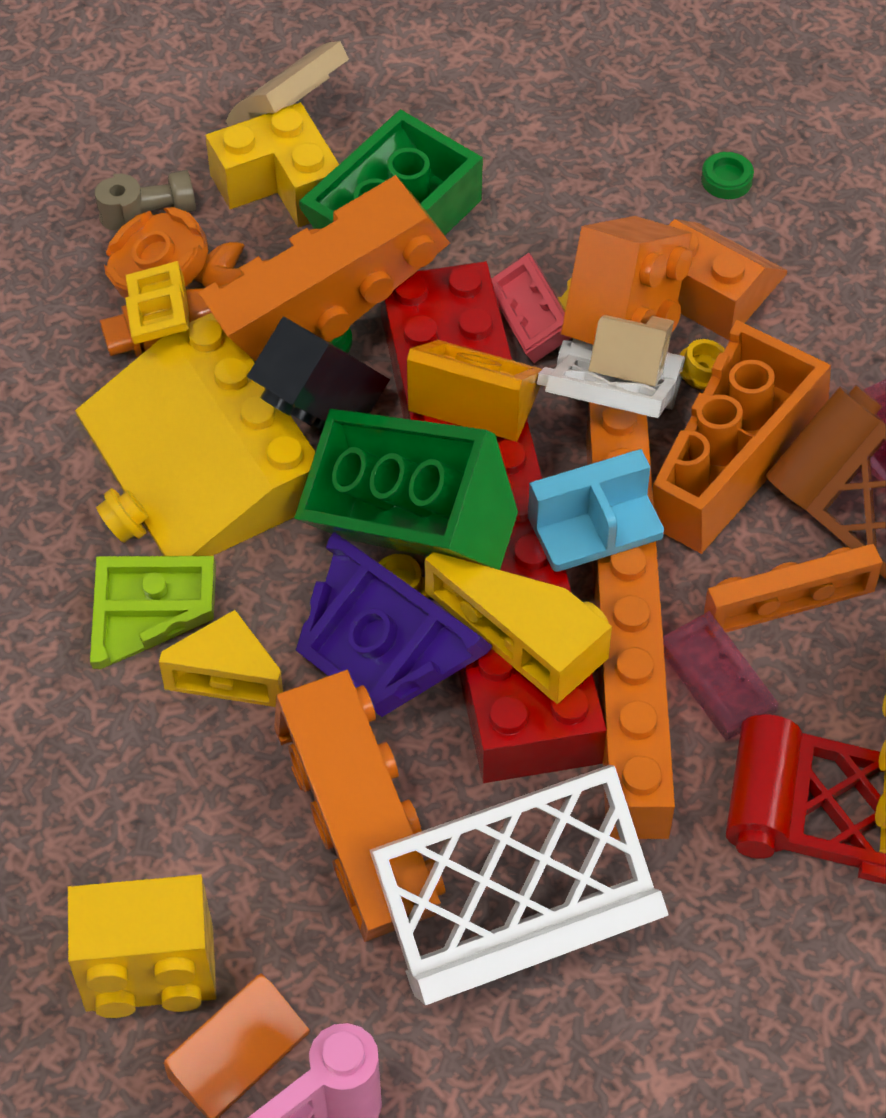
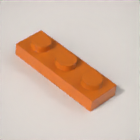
[703,544,883,637]

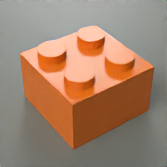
[561,216,692,345]

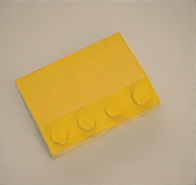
[75,313,315,556]

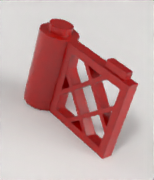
[726,714,886,884]

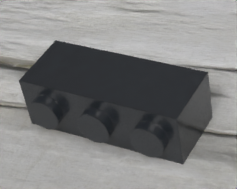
[247,316,390,431]

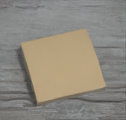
[226,41,349,126]

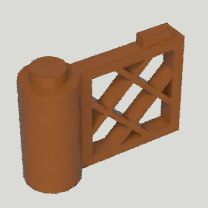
[765,385,886,579]

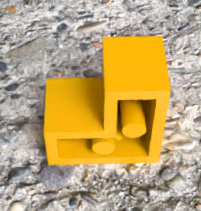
[205,102,339,228]

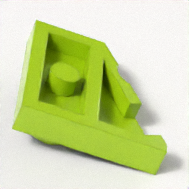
[90,556,216,669]

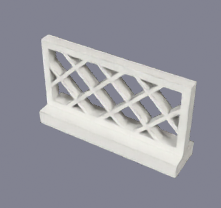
[369,765,669,1005]

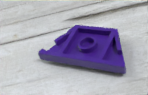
[296,532,492,717]

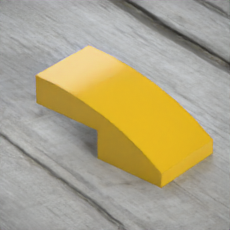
[125,261,189,344]

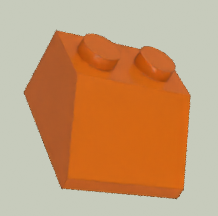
[668,219,788,340]

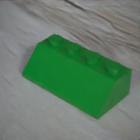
[294,409,518,570]

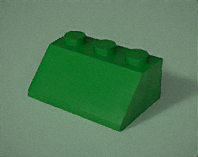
[299,109,483,235]

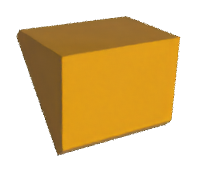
[407,340,542,442]

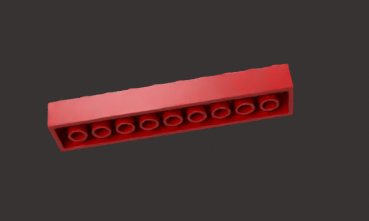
[380,261,607,783]

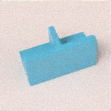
[528,449,664,572]

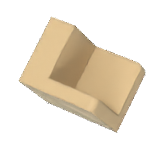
[588,315,674,387]

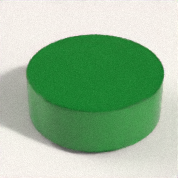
[701,152,754,199]

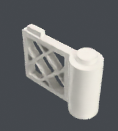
[537,338,685,418]

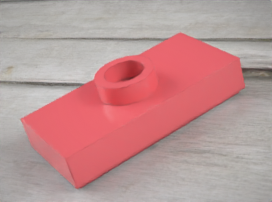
[491,253,571,363]

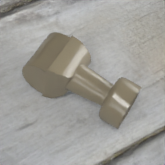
[95,170,196,231]

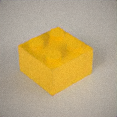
[68,874,216,1018]

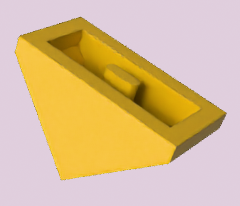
[159,610,283,707]

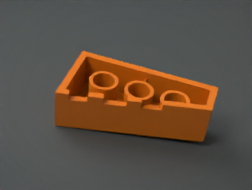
[198,175,450,361]
[653,319,831,554]
[274,669,446,942]

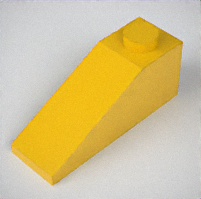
[425,551,612,704]

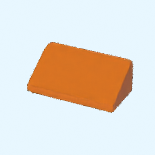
[164,973,310,1118]

